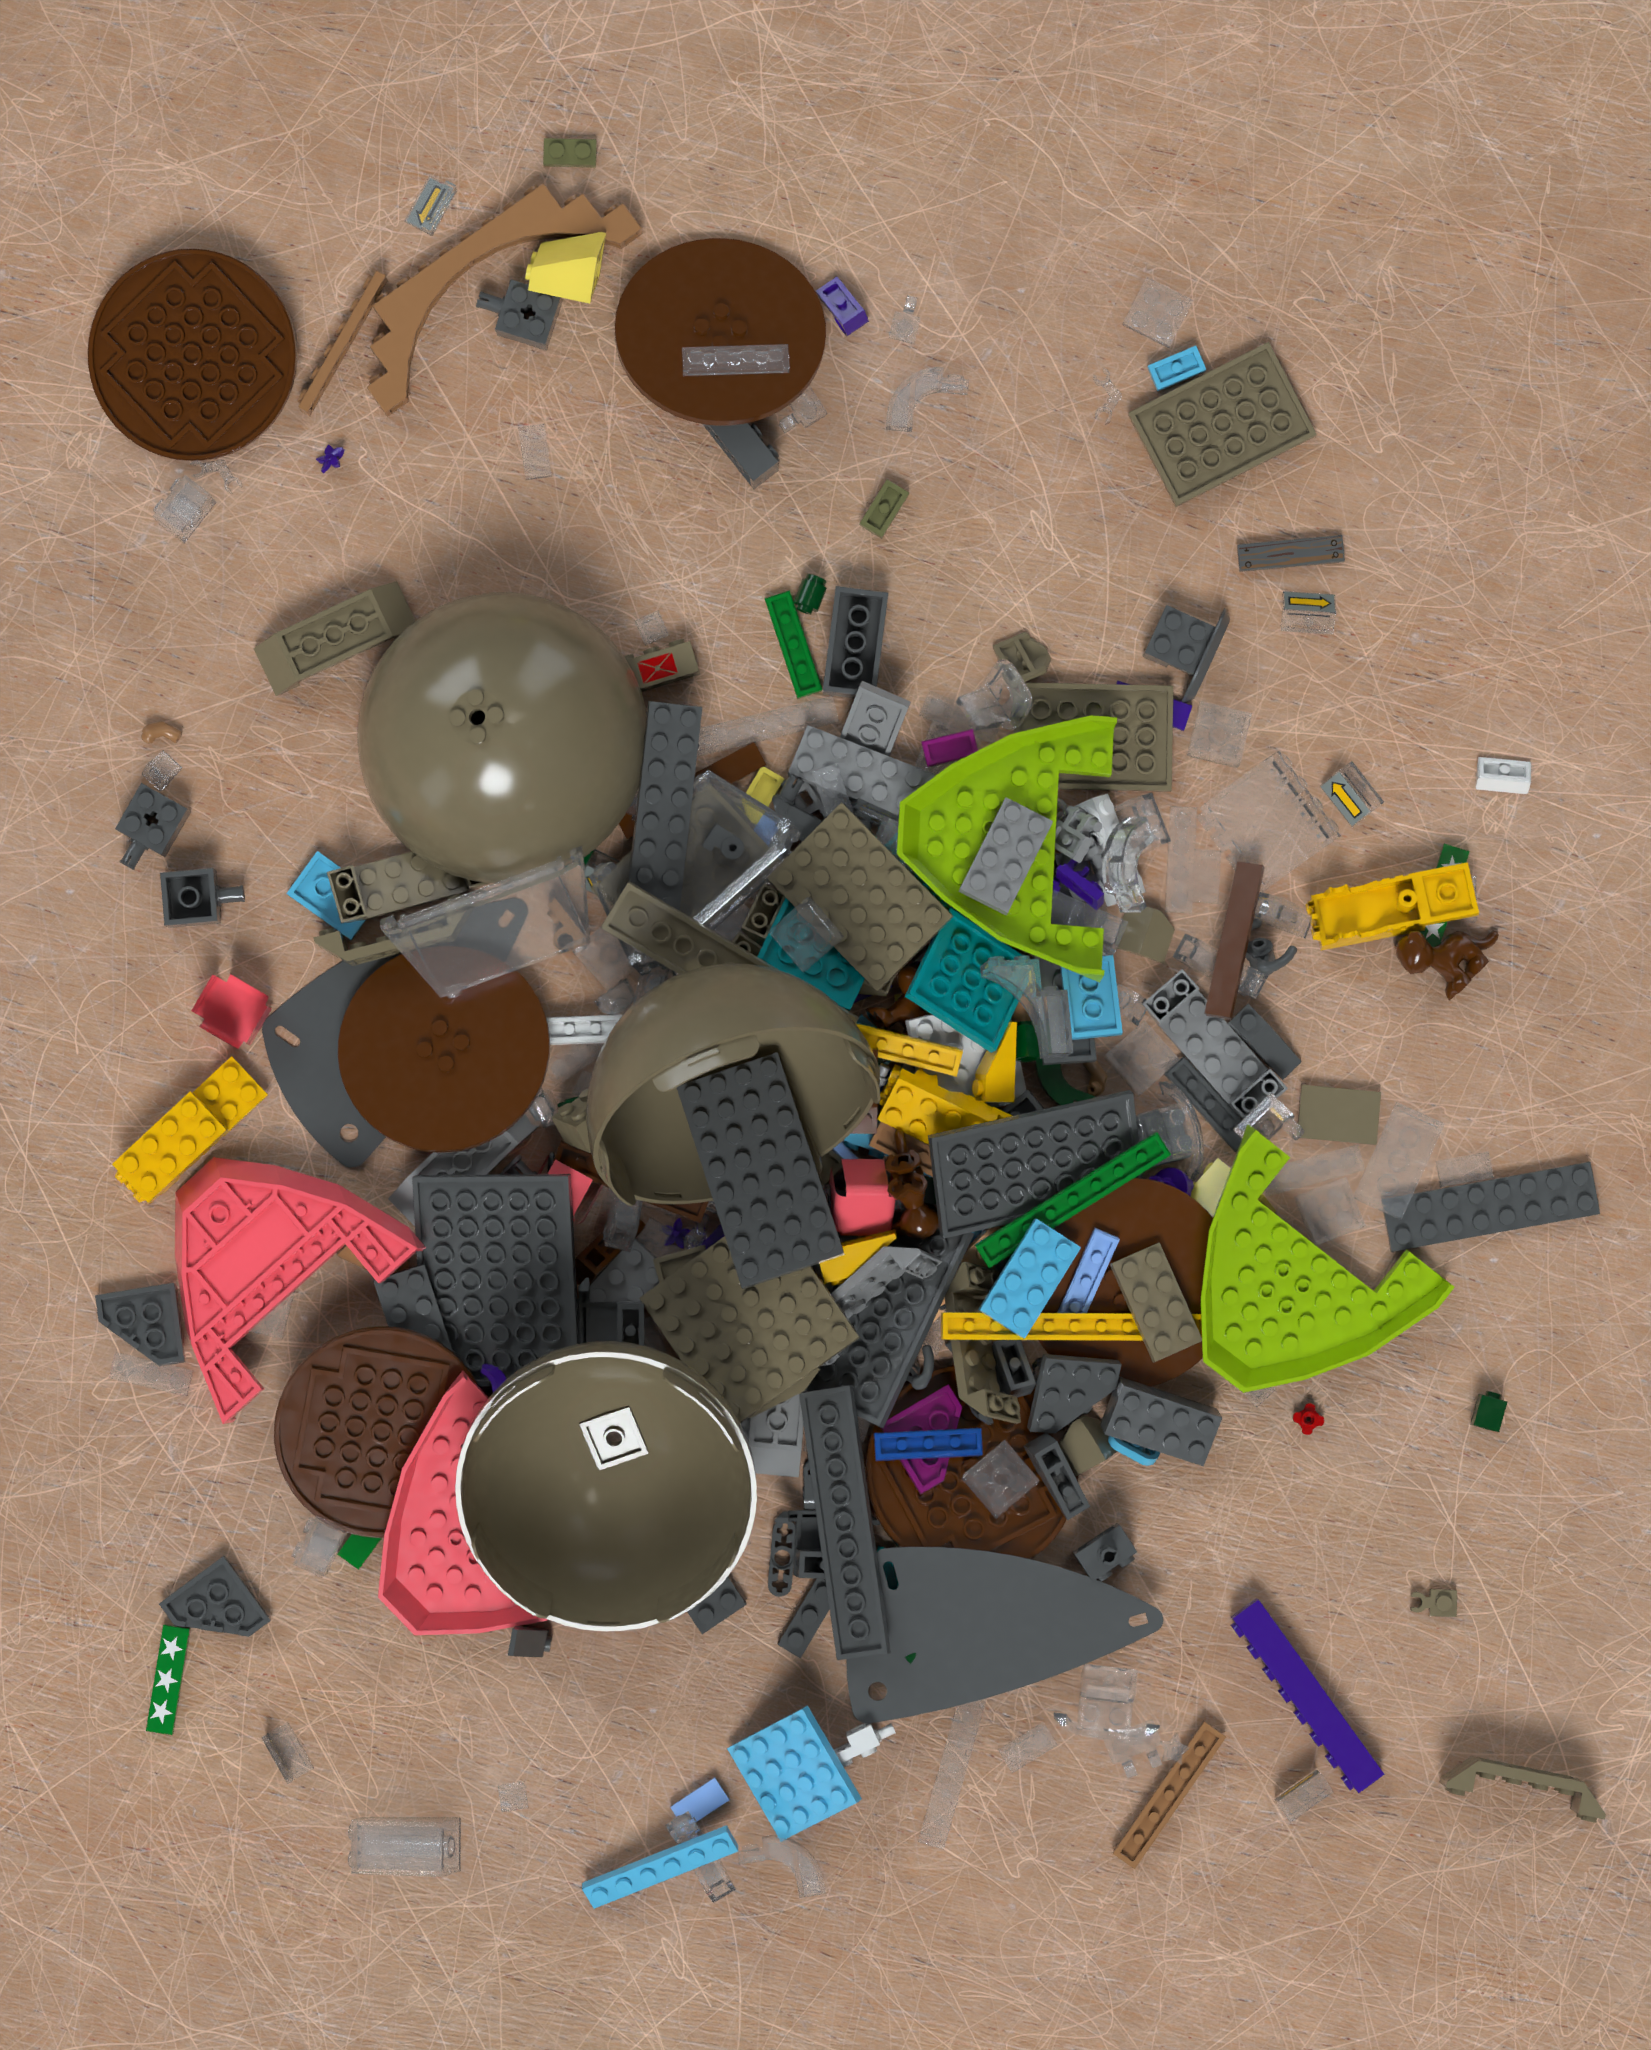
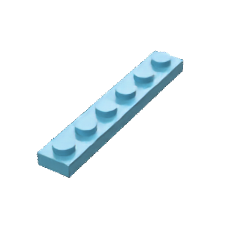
[582,1825,738,1909]

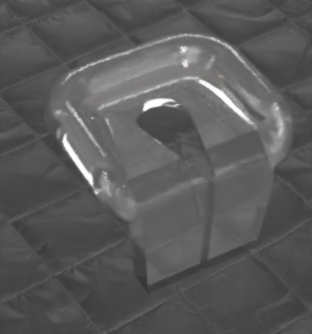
[956,659,1032,731]

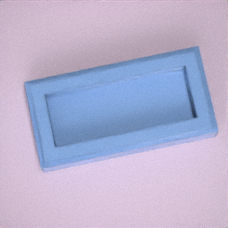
[670,1777,730,1829]

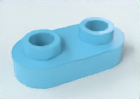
[1108,1436,1160,1466]

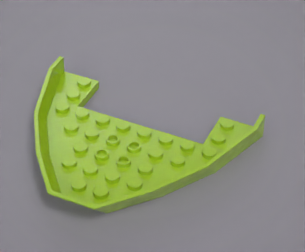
[897,715,1117,983]
[1201,1124,1455,1393]

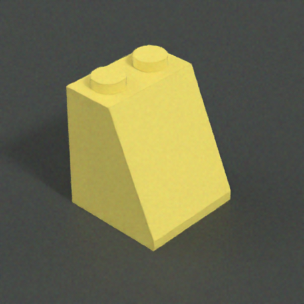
[525,232,606,304]
[1191,1158,1276,1217]

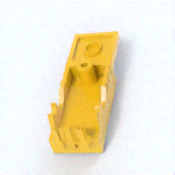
[1305,862,1479,951]
[112,1056,268,1204]
[877,1064,1012,1145]

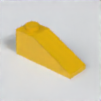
[972,1021,1017,1102]
[819,1229,897,1286]

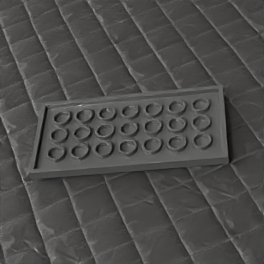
[676,1052,845,1289]
[928,1090,1142,1239]
[807,1200,974,1428]

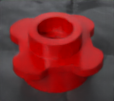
[1293,1403,1325,1435]

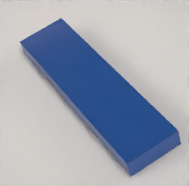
[874,1428,983,1461]

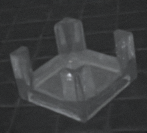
[1233,1093,1305,1141]

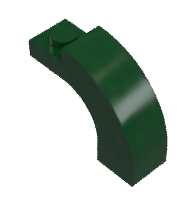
[1035,1059,1096,1106]

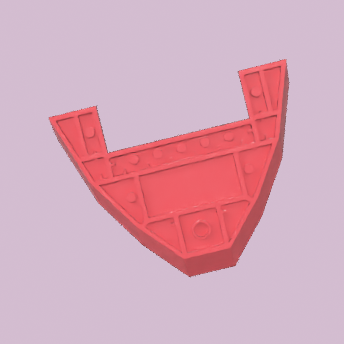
[175,1157,426,1424]
[378,1371,548,1635]

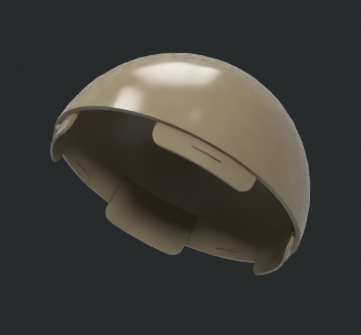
[357,592,647,883]
[586,963,880,1207]
[455,1341,757,1631]

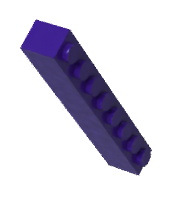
[1231,1598,1385,1793]

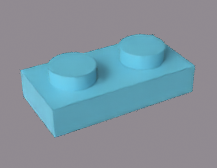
[1147,346,1206,391]

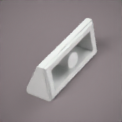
[1476,757,1531,794]

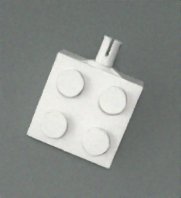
[834,1723,896,1767]

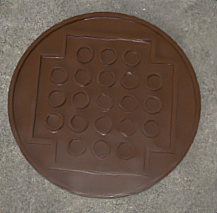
[615,238,826,426]
[88,249,297,461]
[338,944,550,1153]
[1038,1177,1213,1387]
[274,1326,479,1538]
[865,1365,1079,1559]

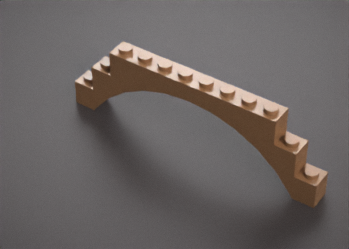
[367,183,642,417]

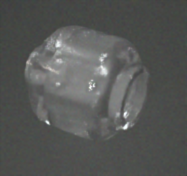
[525,1087,560,1128]

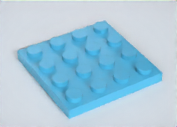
[727,1705,862,1841]

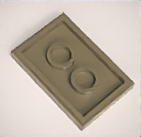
[1297,1085,1381,1145]

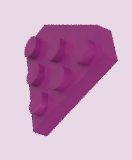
[880,1384,962,1495]

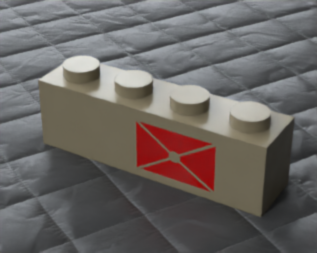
[624,639,700,692]

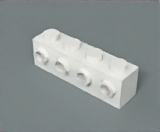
[1074,794,1146,907]

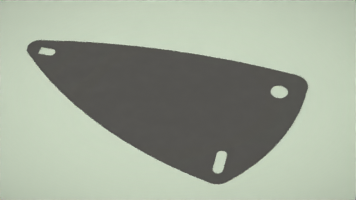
[262,897,528,1168]
[846,1547,1163,1724]

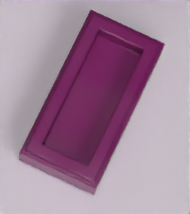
[921,729,978,768]

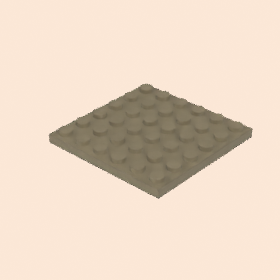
[639,1236,860,1423]

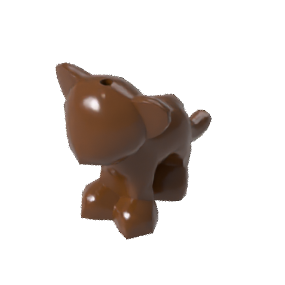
[1394,930,1499,1001]
[865,961,928,1036]
[885,1130,939,1239]

